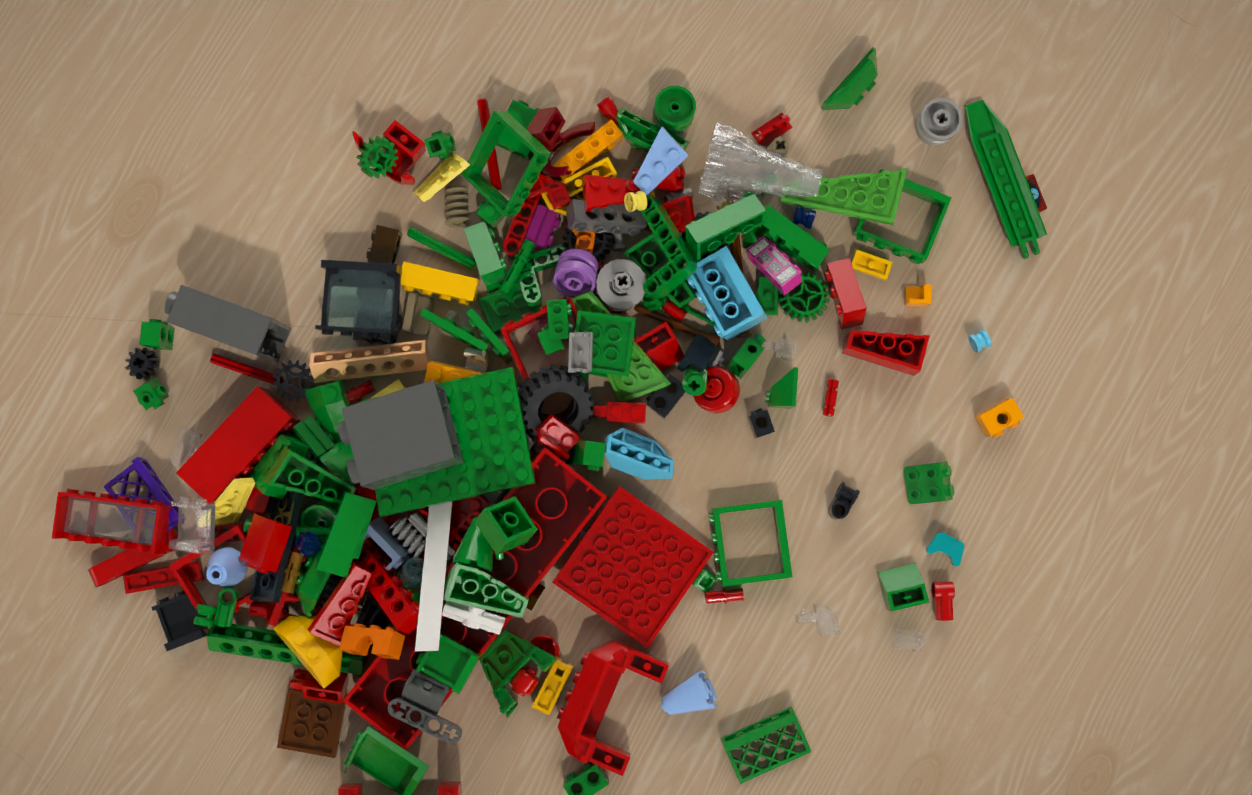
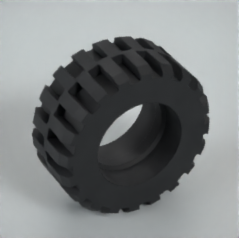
[518,365,594,436]

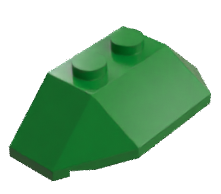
[821,47,878,110]
[616,108,690,154]
[295,548,331,617]

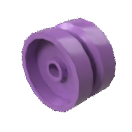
[553,249,599,298]

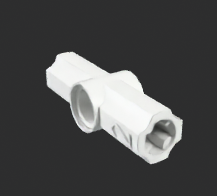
[442,601,505,635]

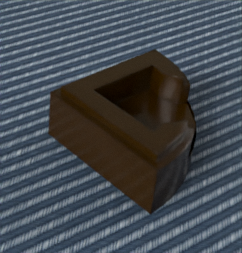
[526,584,545,611]

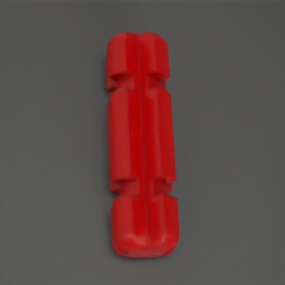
[823,379,839,417]

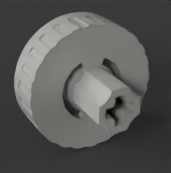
[596,259,646,311]

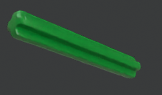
[407,227,476,270]

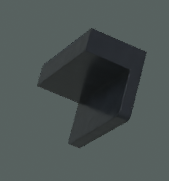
[677,334,717,372]

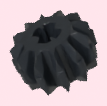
[125,347,160,380]

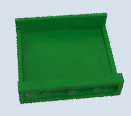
[343,726,429,795]

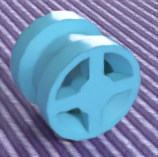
[968,329,992,353]

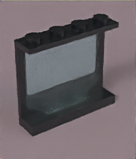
[315,260,402,339]

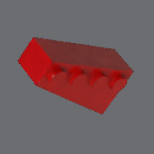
[842,330,930,376]

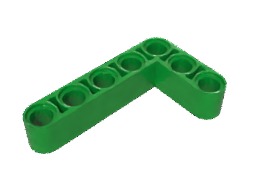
[641,195,697,299]

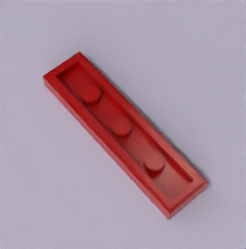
[123,561,204,594]

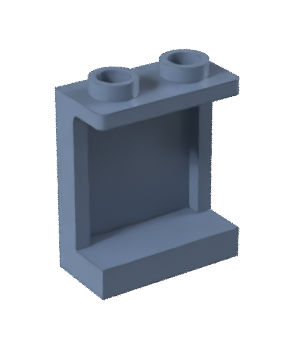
[364,516,410,571]

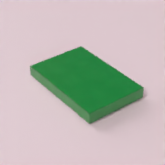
[478,278,543,334]

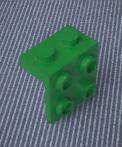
[904,461,954,505]

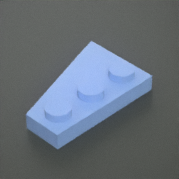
[633,127,689,195]

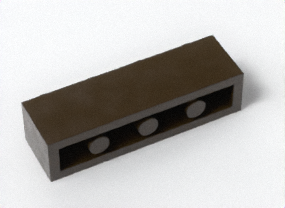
[357,225,402,306]

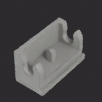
[568,331,593,373]

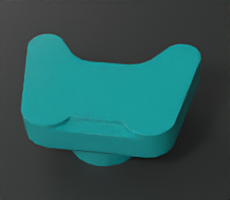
[926,532,964,567]

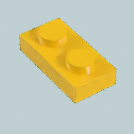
[851,250,893,281]

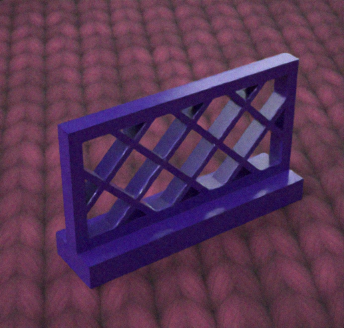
[104,457,187,543]

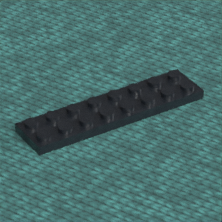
[249,447,312,603]

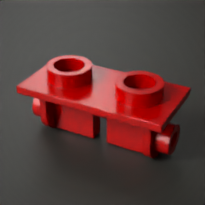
[751,113,793,149]

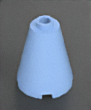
[206,547,248,587]
[661,670,717,715]

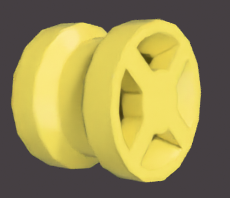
[624,191,647,212]

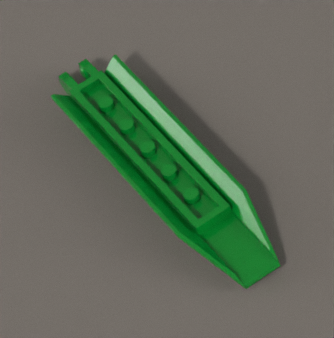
[965,100,1047,259]

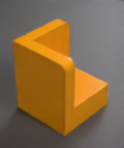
[904,284,932,306]

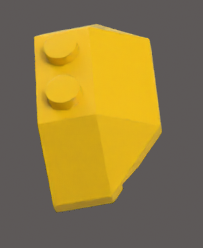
[541,157,617,216]
[273,616,343,689]

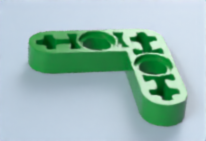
[518,245,566,307]

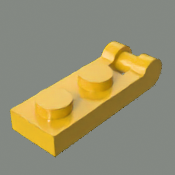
[532,658,574,715]

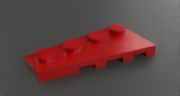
[308,563,372,646]

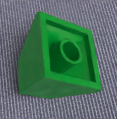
[765,367,798,409]

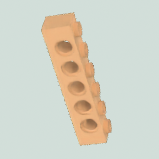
[309,340,430,383]

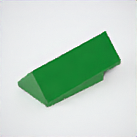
[316,492,376,578]

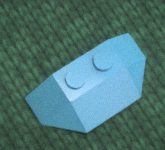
[605,428,674,480]

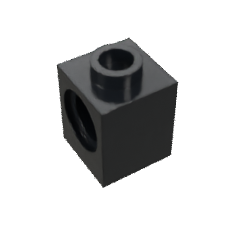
[747,408,775,439]

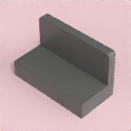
[401,669,450,715]

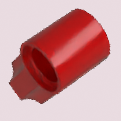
[931,582,955,621]

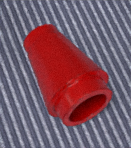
[597,96,619,124]

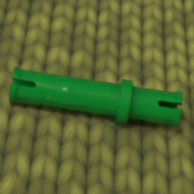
[498,239,535,295]

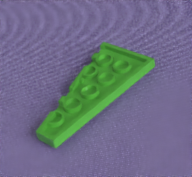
[781,168,907,225]
[572,291,671,403]

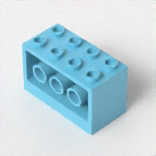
[687,246,768,341]

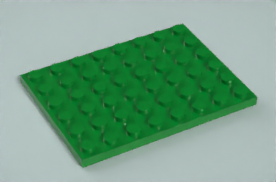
[361,367,535,517]

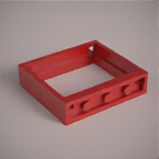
[501,296,578,380]
[169,523,254,619]

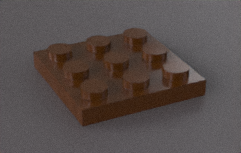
[277,688,346,758]

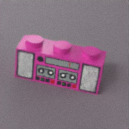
[746,236,802,296]

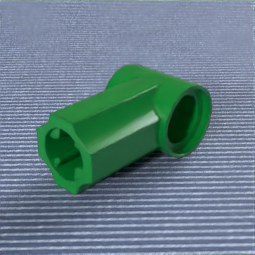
[214,586,240,627]

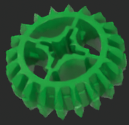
[778,271,830,323]

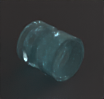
[396,557,424,591]

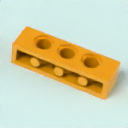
[552,119,623,181]

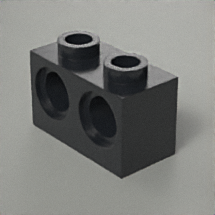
[646,374,685,419]

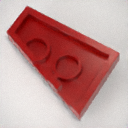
[582,174,640,212]
[644,195,695,233]

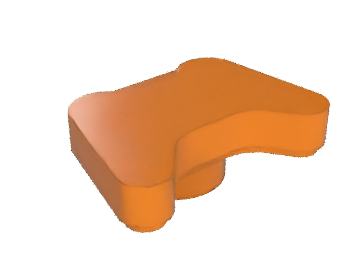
[572,230,595,254]

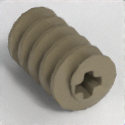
[445,186,469,227]

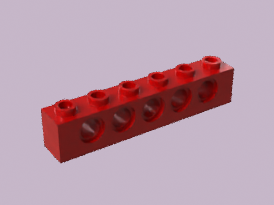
[351,538,419,635]

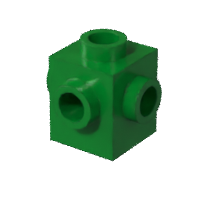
[424,130,456,160]
[133,377,169,410]

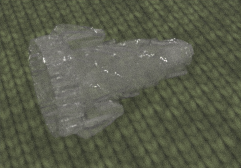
[698,123,823,205]

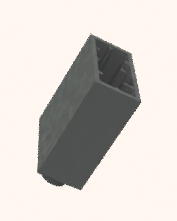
[164,285,291,363]
[338,380,464,490]

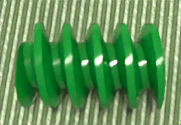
[682,364,708,396]

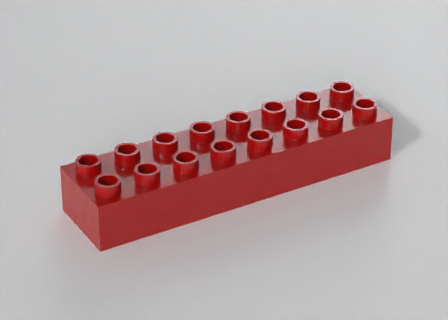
[343,448,607,750]

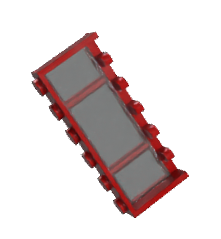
[52,489,172,554]

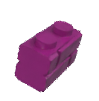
[524,204,561,250]

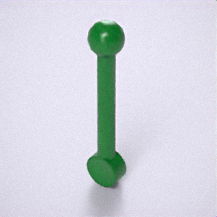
[682,306,716,328]

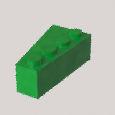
[753,204,830,272]

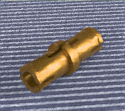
[281,552,304,594]

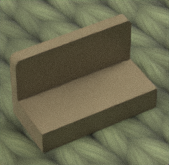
[402,293,434,336]

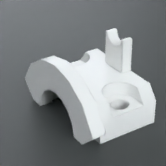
[464,347,489,372]

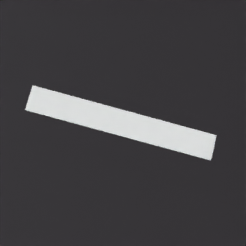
[415,502,452,651]

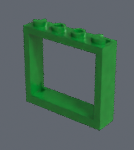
[461,111,551,216]
[852,169,952,264]
[709,500,793,586]

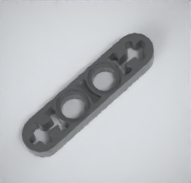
[388,697,462,744]

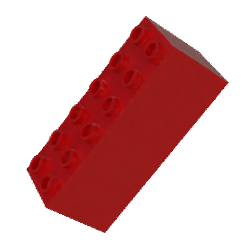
[176,386,301,505]

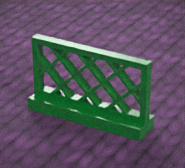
[720,707,811,784]

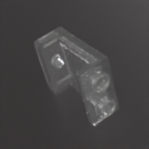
[169,496,215,554]

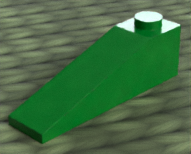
[305,379,351,444]
[444,562,529,618]

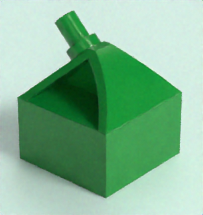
[475,497,538,560]

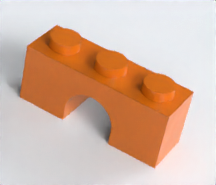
[339,623,405,660]

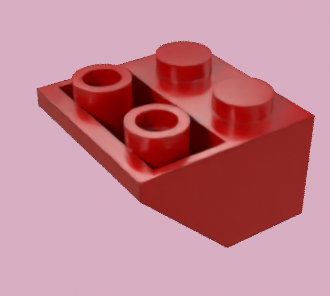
[634,322,684,371]

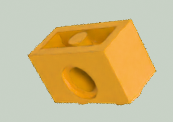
[975,397,1025,438]

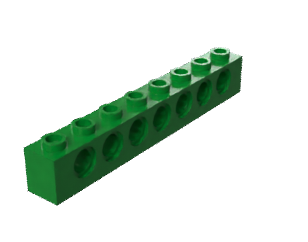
[207,624,368,675]

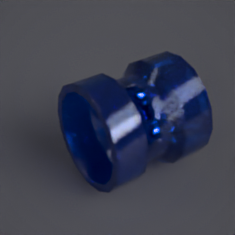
[793,205,816,229]

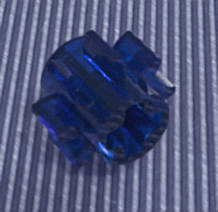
[295,531,321,557]

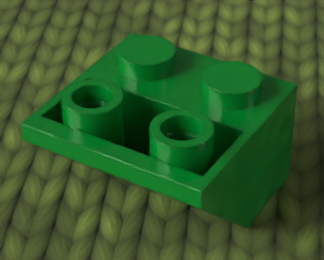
[877,563,929,612]

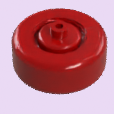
[693,366,740,414]

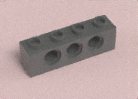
[566,199,647,236]

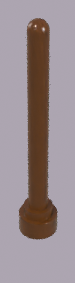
[634,305,721,348]

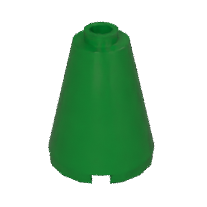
[452,515,493,573]

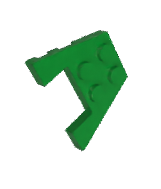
[479,630,558,714]

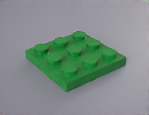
[575,310,637,377]

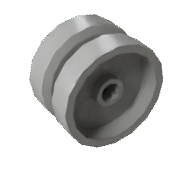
[915,98,962,146]

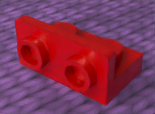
[536,414,581,460]

